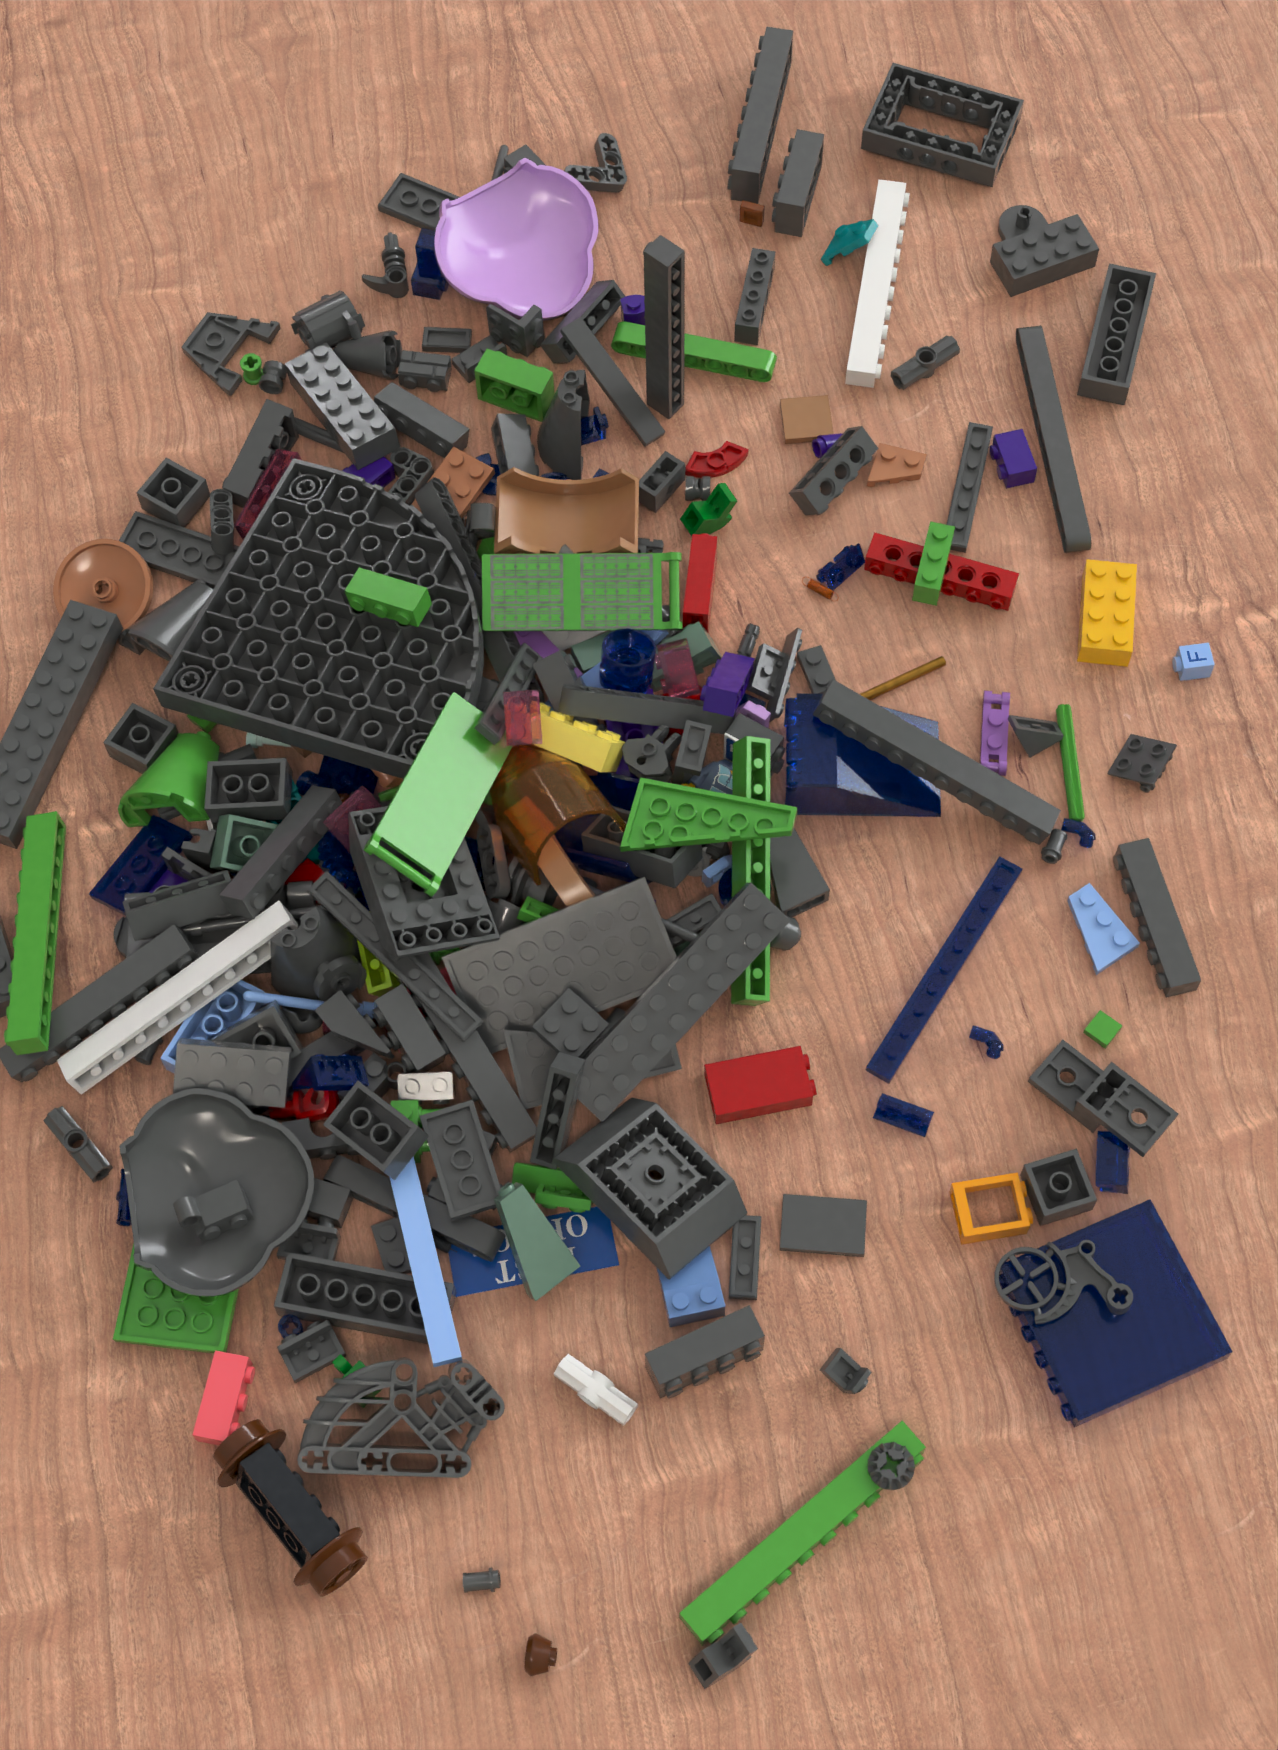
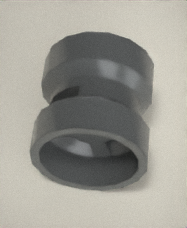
[259,360,287,394]
[685,476,710,501]

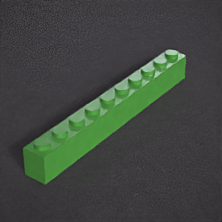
[731,736,771,1006]
[4,811,66,1055]
[679,1421,926,1646]

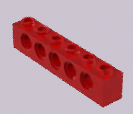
[864,532,1019,611]

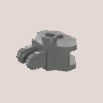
[622,724,682,783]

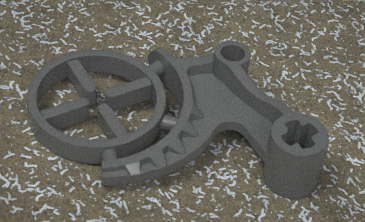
[995,1240,1133,1325]

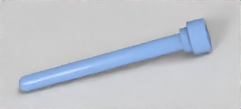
[243,990,374,1020]

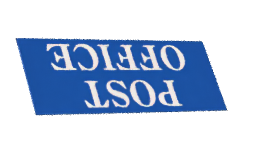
[448,1206,619,1297]

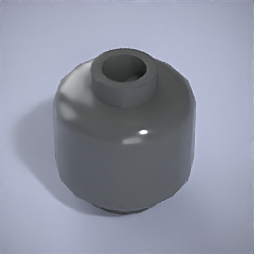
[770,916,801,951]

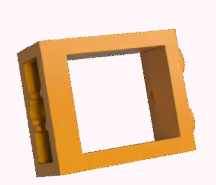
[949,1172,1033,1245]

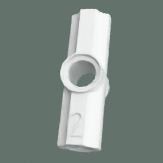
[554,1354,638,1426]

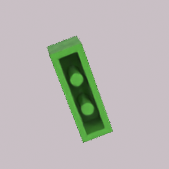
[912,521,955,606]
[345,567,432,627]

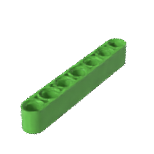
[611,322,777,382]

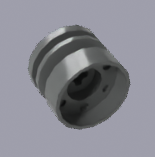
[502,851,558,907]

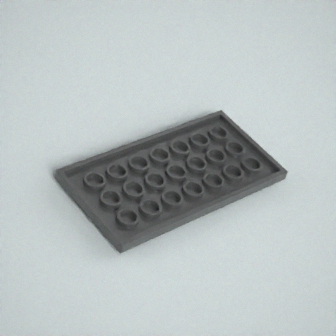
[442,876,677,1054]

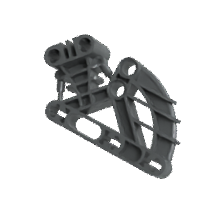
[297,1357,505,1478]

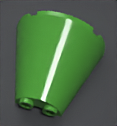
[118,731,220,827]

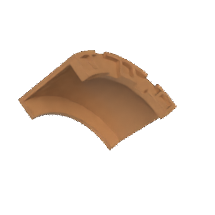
[494,467,639,554]

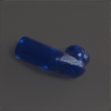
[1061,818,1096,848]
[969,1025,1004,1059]

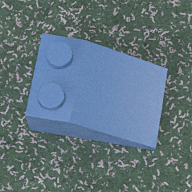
[656,1246,725,1327]

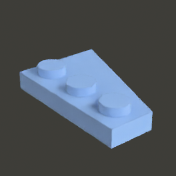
[1067,883,1140,975]

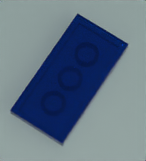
[89,815,193,916]

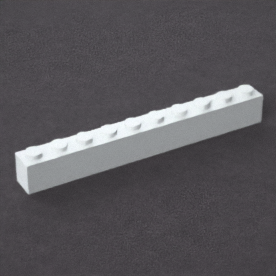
[845,180,910,388]
[57,901,299,1095]

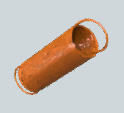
[802,577,839,601]

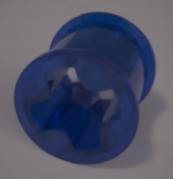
[278,1315,303,1339]

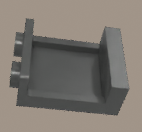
[672,720,712,785]

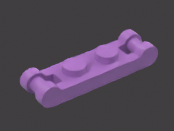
[980,690,1010,776]

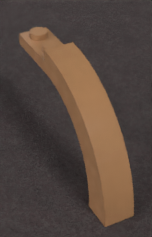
[508,796,595,906]

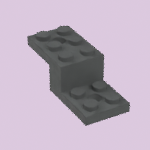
[1028,1040,1179,1157]

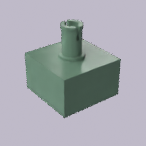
[210,814,278,874]

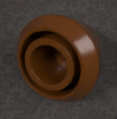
[525,1633,557,1676]

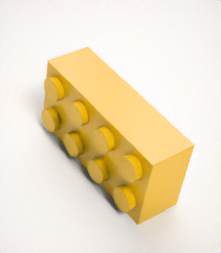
[1077,559,1137,667]

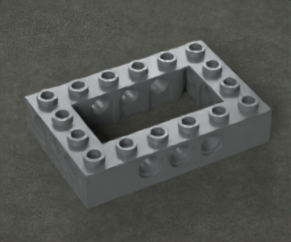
[861,63,1024,187]

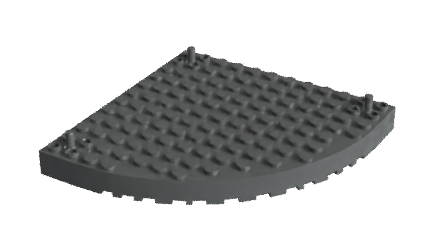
[153,458,484,779]

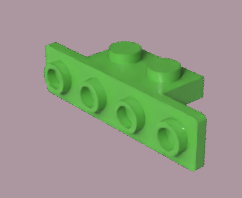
[512,1162,593,1213]

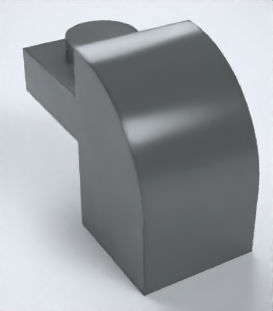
[688,1623,758,1689]

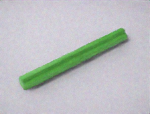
[1056,704,1085,822]

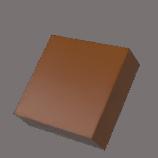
[739,200,765,227]

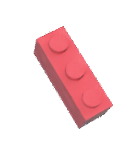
[192,1350,255,1445]

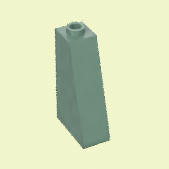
[494,1182,580,1301]

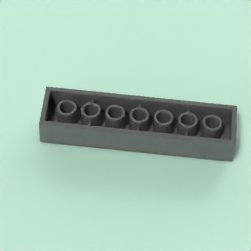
[727,26,793,204]

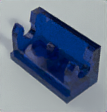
[1096,1131,1130,1194]

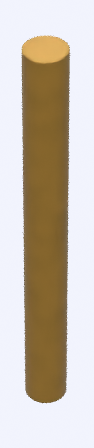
[860,656,946,700]

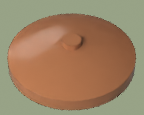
[53,539,153,633]

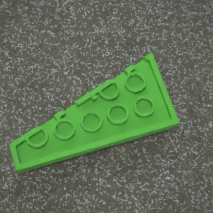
[620,777,797,852]

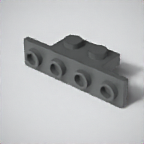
[747,628,802,722]

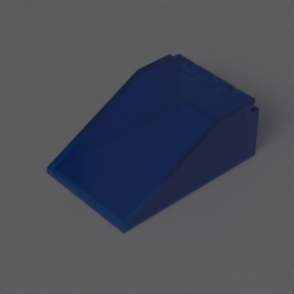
[784,693,941,817]

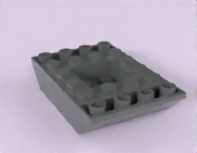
[348,806,500,958]
[553,1098,747,1279]

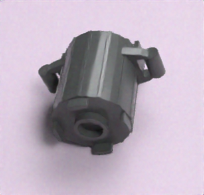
[291,291,365,353]

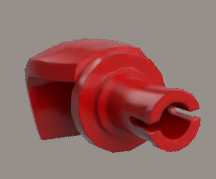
[269,1081,339,1123]

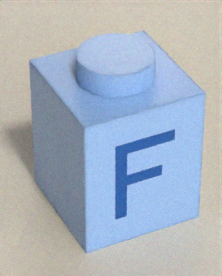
[1172,643,1215,681]

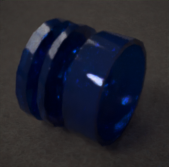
[599,628,656,693]

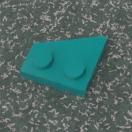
[821,219,879,266]

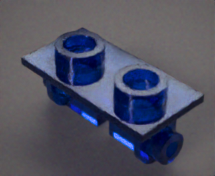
[816,543,865,591]
[873,1093,934,1137]

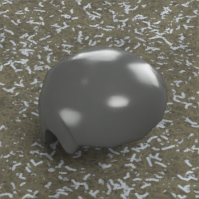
[281,1006,323,1034]

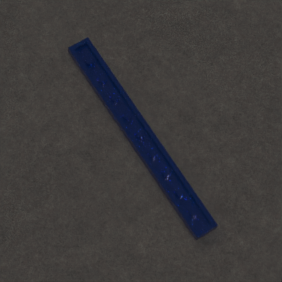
[866,856,1023,1084]

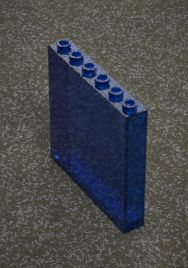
[999,1199,1233,1428]

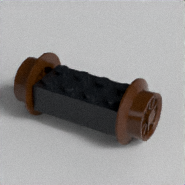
[213,1419,368,1597]

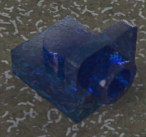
[581,406,609,446]

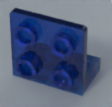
[292,1054,369,1091]

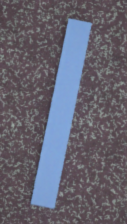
[389,1156,462,1367]

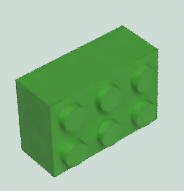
[474,349,555,422]

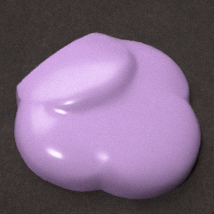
[434,158,598,321]

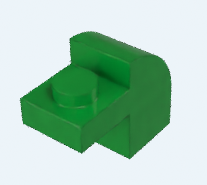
[680,483,738,536]

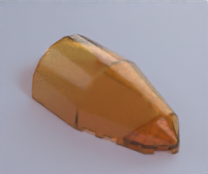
[489,738,626,886]

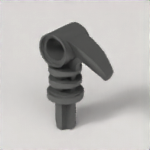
[362,232,409,298]

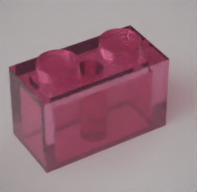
[654,638,700,698]
[503,690,542,746]

